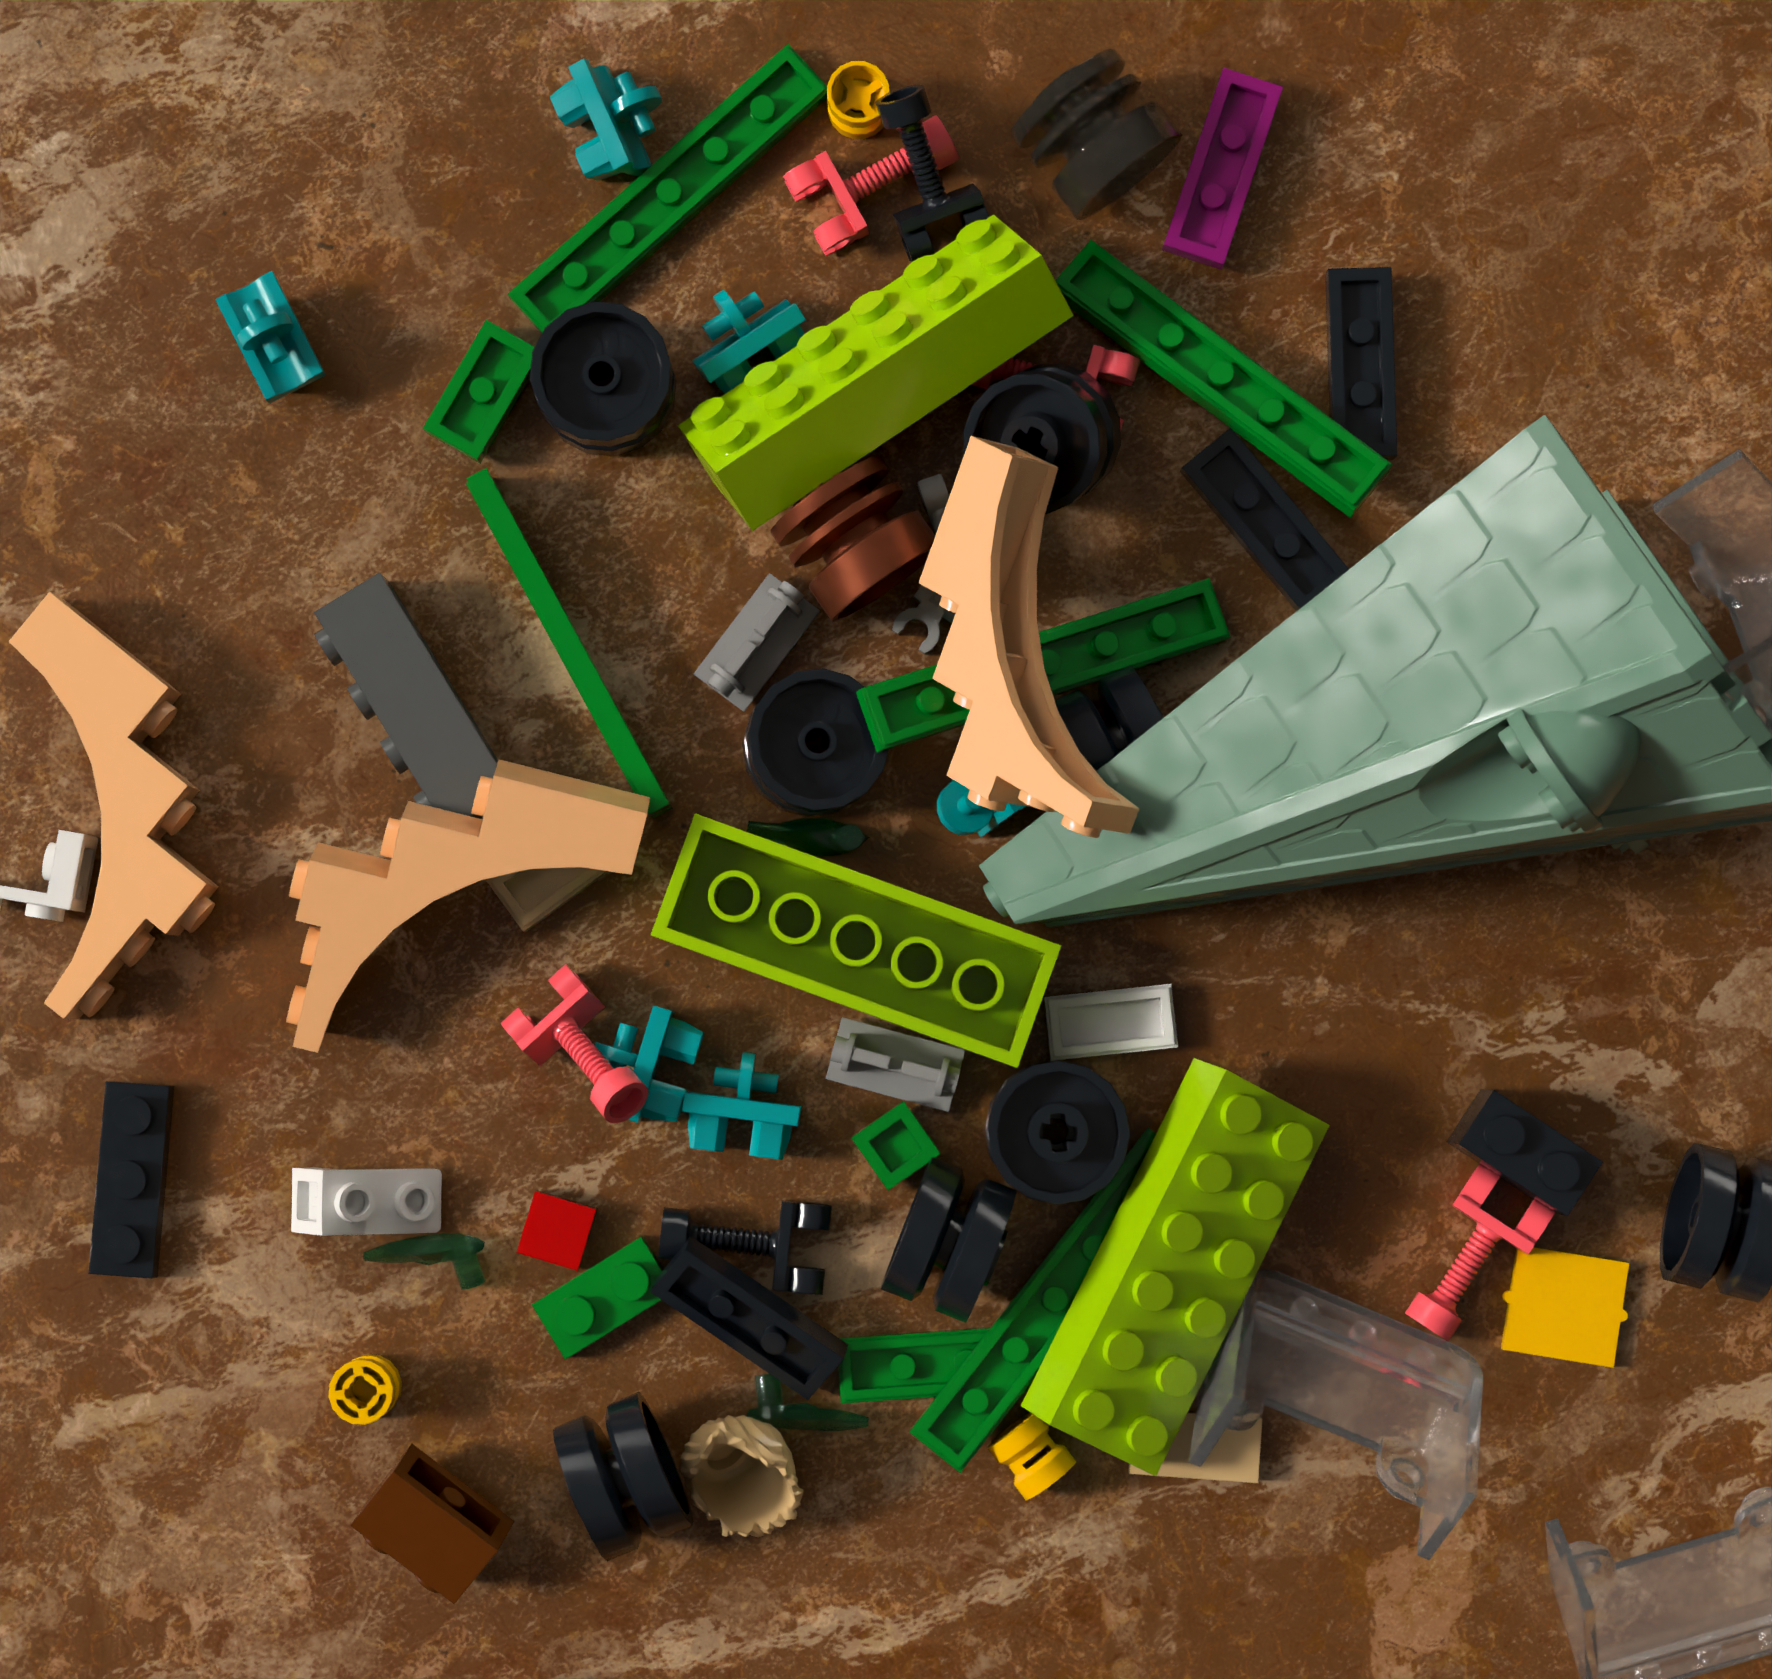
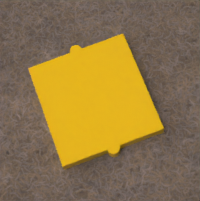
[1501,1247,1629,1368]

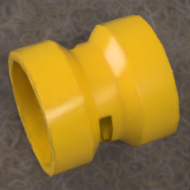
[827,61,889,139]
[328,1354,402,1425]
[987,1412,1076,1500]

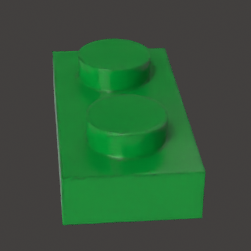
[422,320,535,464]
[532,1236,664,1360]

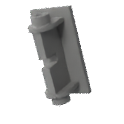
[694,573,820,712]
[825,1017,965,1112]

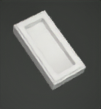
[1043,984,1178,1061]

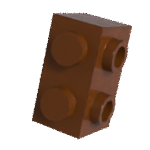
[350,1444,515,1604]

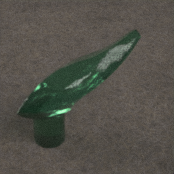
[747,818,870,856]
[363,1233,485,1290]
[746,1374,869,1431]

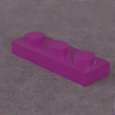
[1162,67,1283,270]

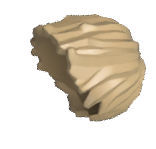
[680,1415,803,1537]

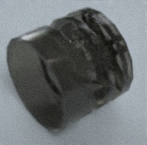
[1011,49,1182,220]

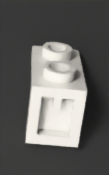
[0,830,98,922]
[291,1167,442,1236]

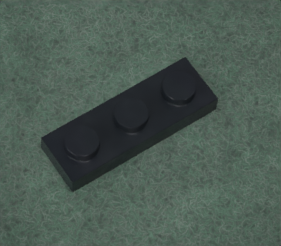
[1325,267,1398,460]
[1180,428,1349,611]
[88,1081,174,1279]
[651,1237,848,1400]

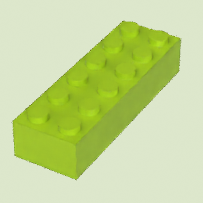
[677,214,1074,531]
[651,813,1062,1068]
[1021,1058,1330,1476]

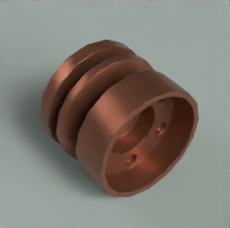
[770,455,935,623]

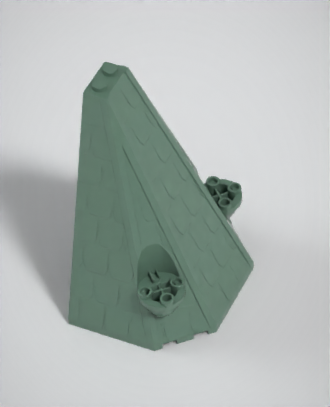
[979,415,1772,928]

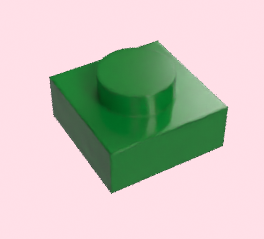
[851,1101,940,1191]

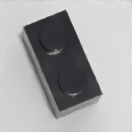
[1446,1089,1603,1216]

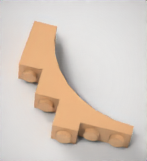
[919,436,1139,838]
[9,592,218,1020]
[286,759,650,1053]

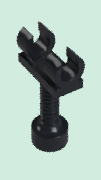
[875,85,989,262]
[658,1200,832,1295]

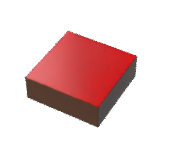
[516,1190,598,1271]

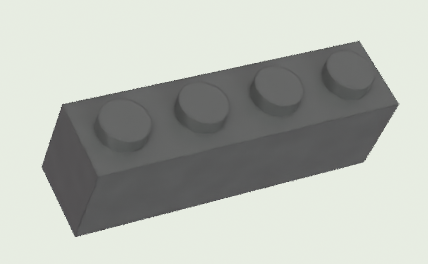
[314,572,498,819]

